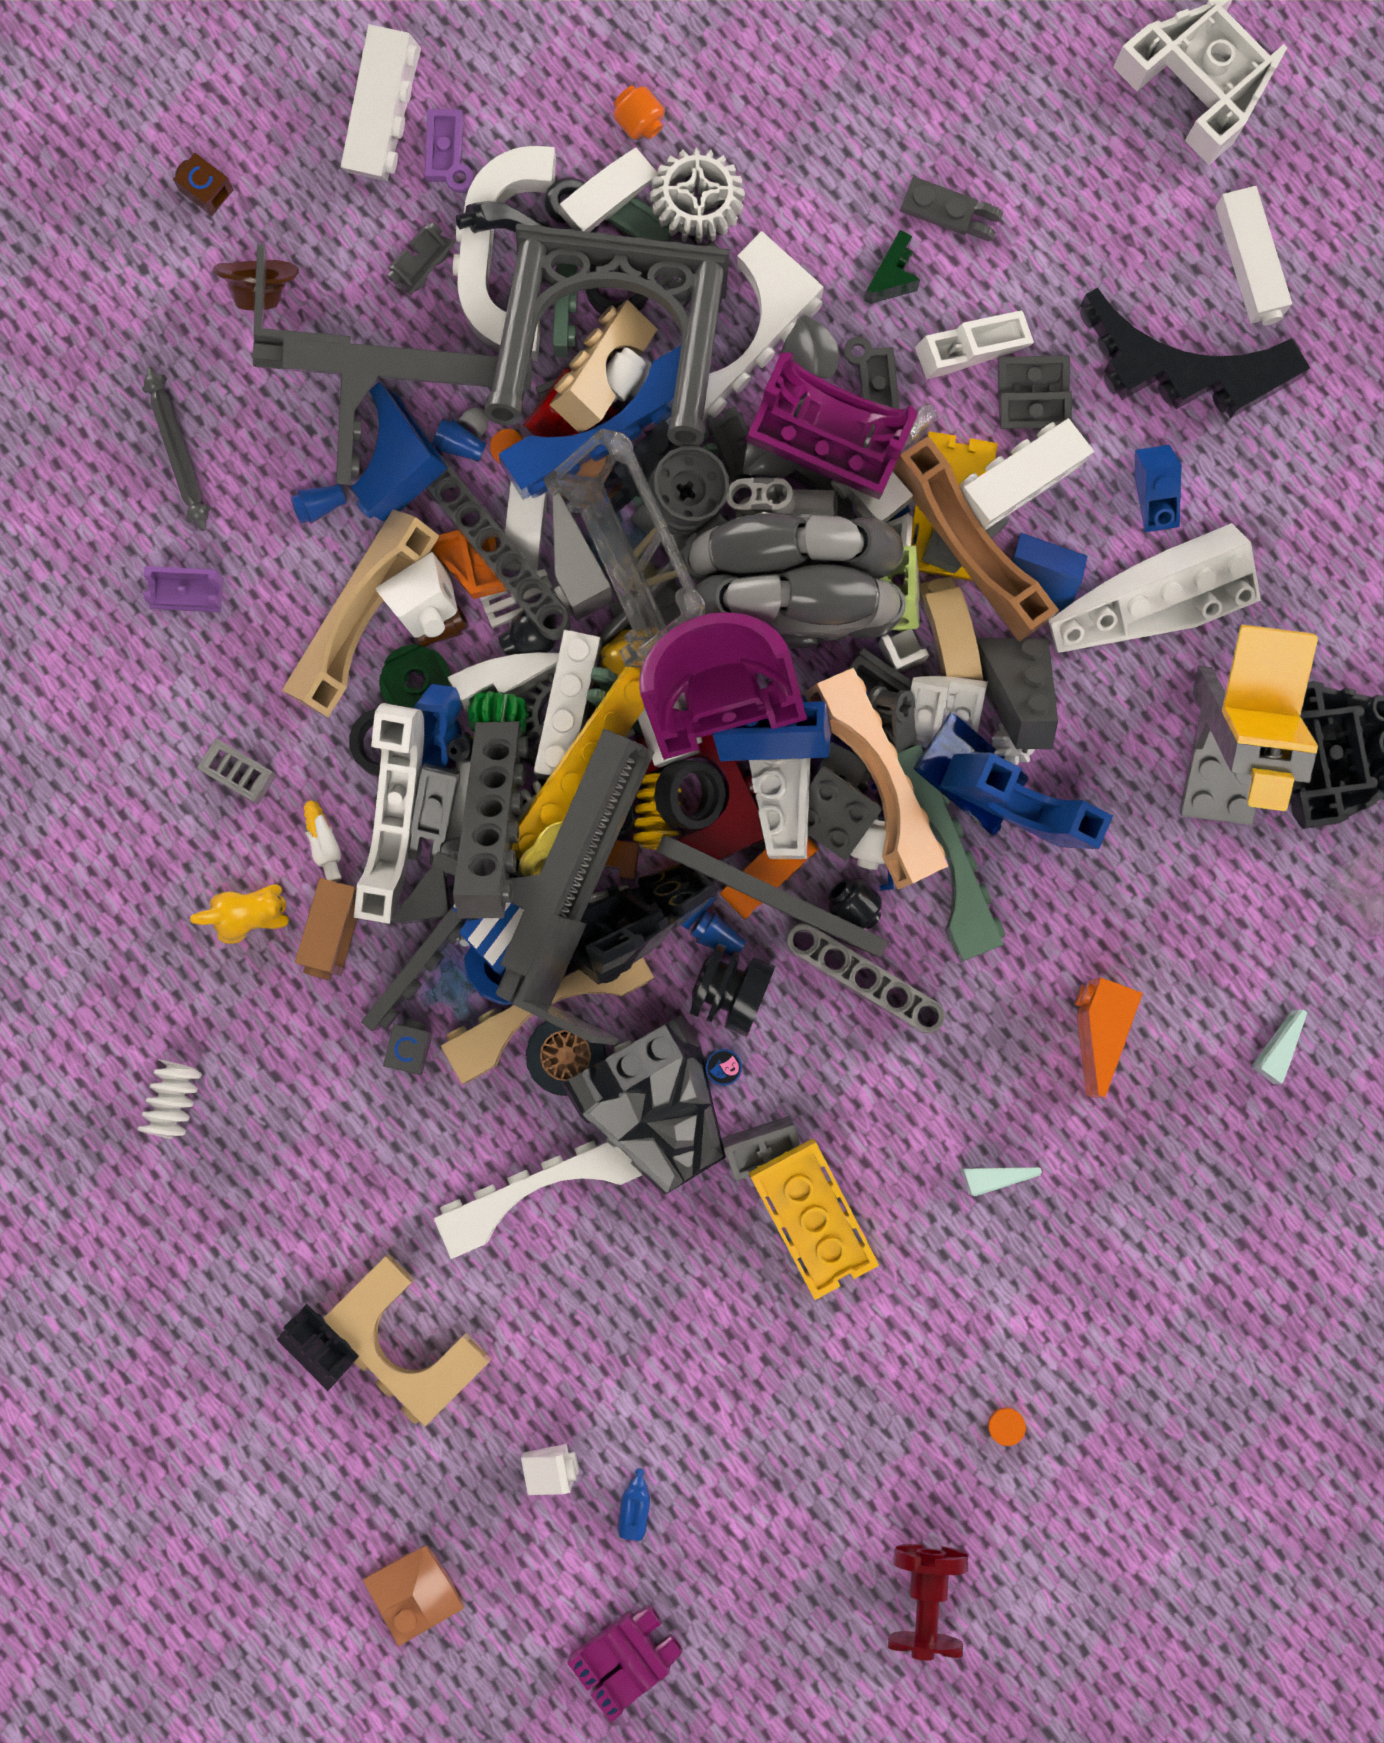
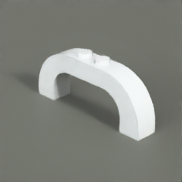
[453,146,556,361]
[354,703,424,924]

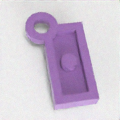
[425,109,474,193]

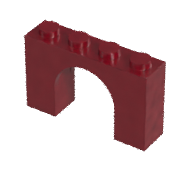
[634,734,764,872]

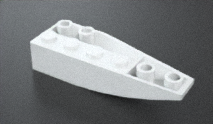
[1049,523,1261,653]

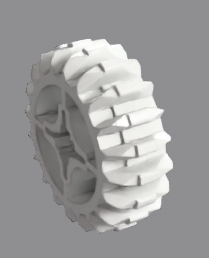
[650,147,745,244]

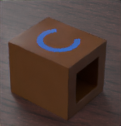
[173,153,234,216]

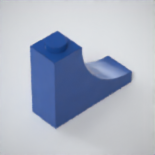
[351,382,448,522]

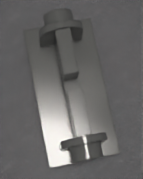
[386,222,455,295]
[707,407,758,483]

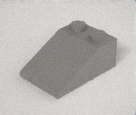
[553,493,613,621]

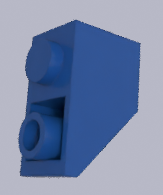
[1134,444,1182,532]

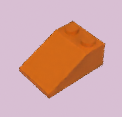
[1074,977,1143,1098]

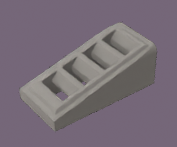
[197,738,277,805]

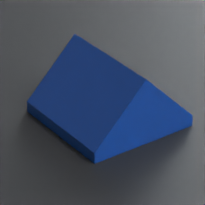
[1011,533,1088,618]

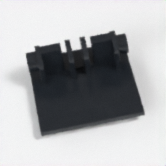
[276,1304,359,1391]

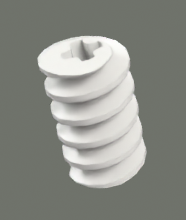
[137,1059,202,1139]

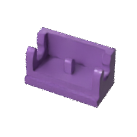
[143,566,223,612]

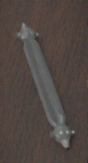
[142,367,210,531]

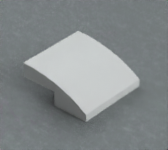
[910,676,988,750]

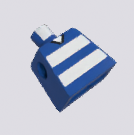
[452,903,524,977]

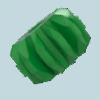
[467,691,529,734]

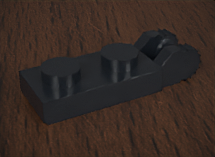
[594,420,680,513]

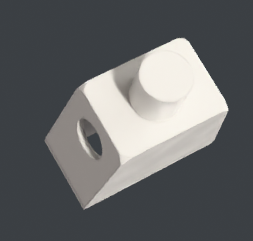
[375,552,457,638]

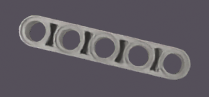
[786,924,945,1033]

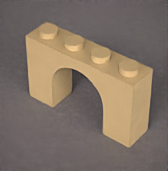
[324,1254,491,1427]

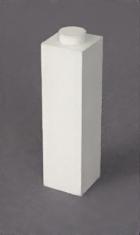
[1215,186,1292,326]

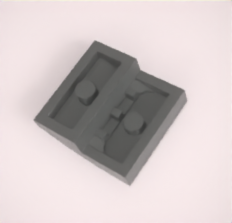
[998,356,1072,429]

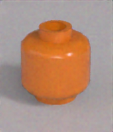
[613,85,665,140]

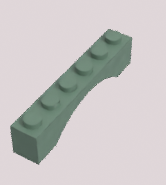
[898,744,1005,963]

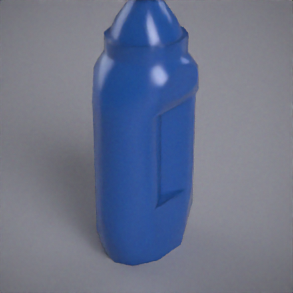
[618,1468,650,1541]

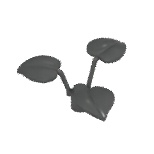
[742,316,875,478]

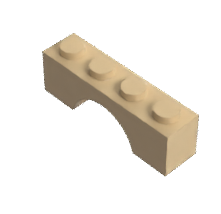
[550,300,658,433]

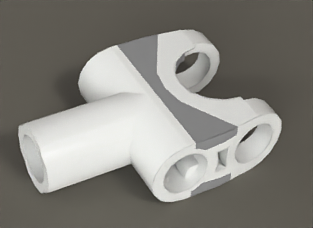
[726,478,838,518]

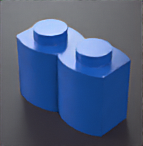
[414,684,462,768]

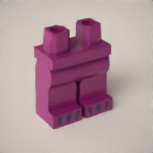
[567,1605,683,1723]

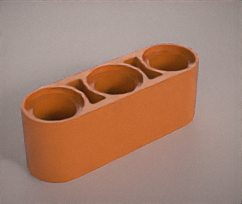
[720,837,820,920]

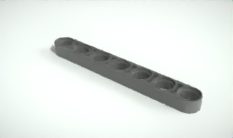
[425,454,571,640]
[656,835,889,958]

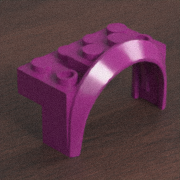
[746,352,918,500]

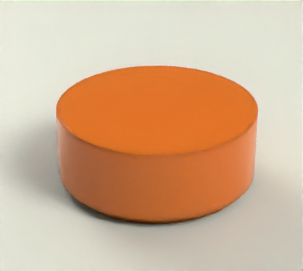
[490,429,523,464]
[988,1407,1026,1446]

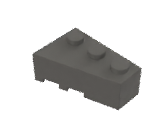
[976,638,1058,749]

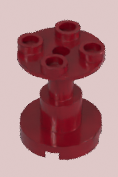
[888,1544,968,1661]

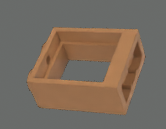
[295,877,358,981]

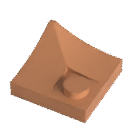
[363,1544,465,1647]

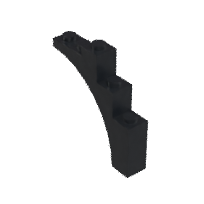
[1080,288,1310,419]

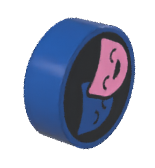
[706,1049,742,1086]

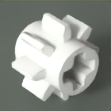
[992,724,1035,765]

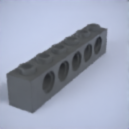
[453,722,529,919]

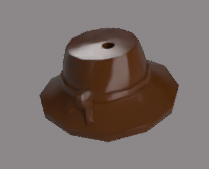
[213,260,299,311]

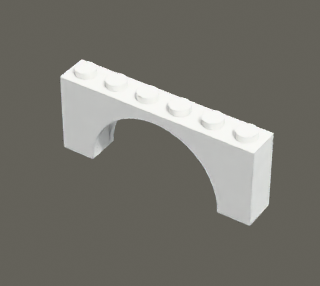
[627,231,824,426]

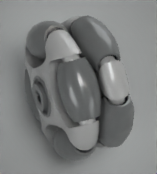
[684,513,906,648]

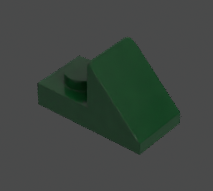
[864,230,920,304]

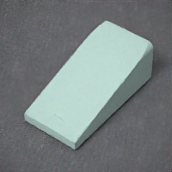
[1252,1009,1307,1084]
[960,1167,1042,1197]

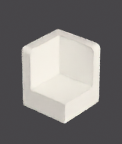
[878,629,929,673]

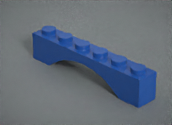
[499,345,682,500]

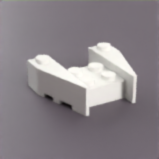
[1113,0,1287,165]

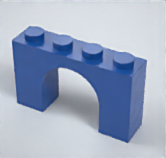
[940,752,1113,849]

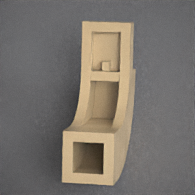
[920,576,983,681]

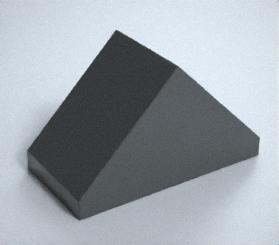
[392,866,451,925]

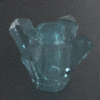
[420,955,475,1024]

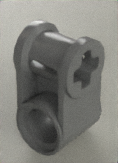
[868,685,917,754]

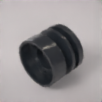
[689,943,775,1037]

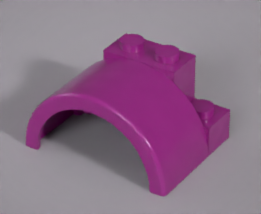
[639,612,807,760]

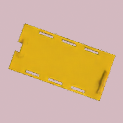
[911,431,998,582]
[748,1138,879,1300]

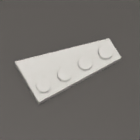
[749,758,811,859]

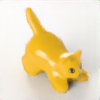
[190,884,289,944]

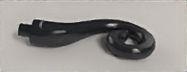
[456,178,600,233]

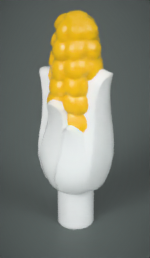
[303,800,342,882]

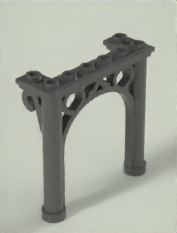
[484,224,730,447]

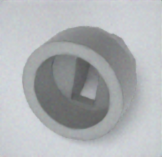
[458,407,488,439]

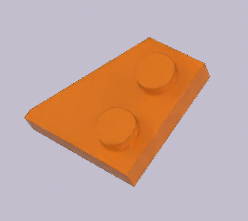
[431,530,507,599]

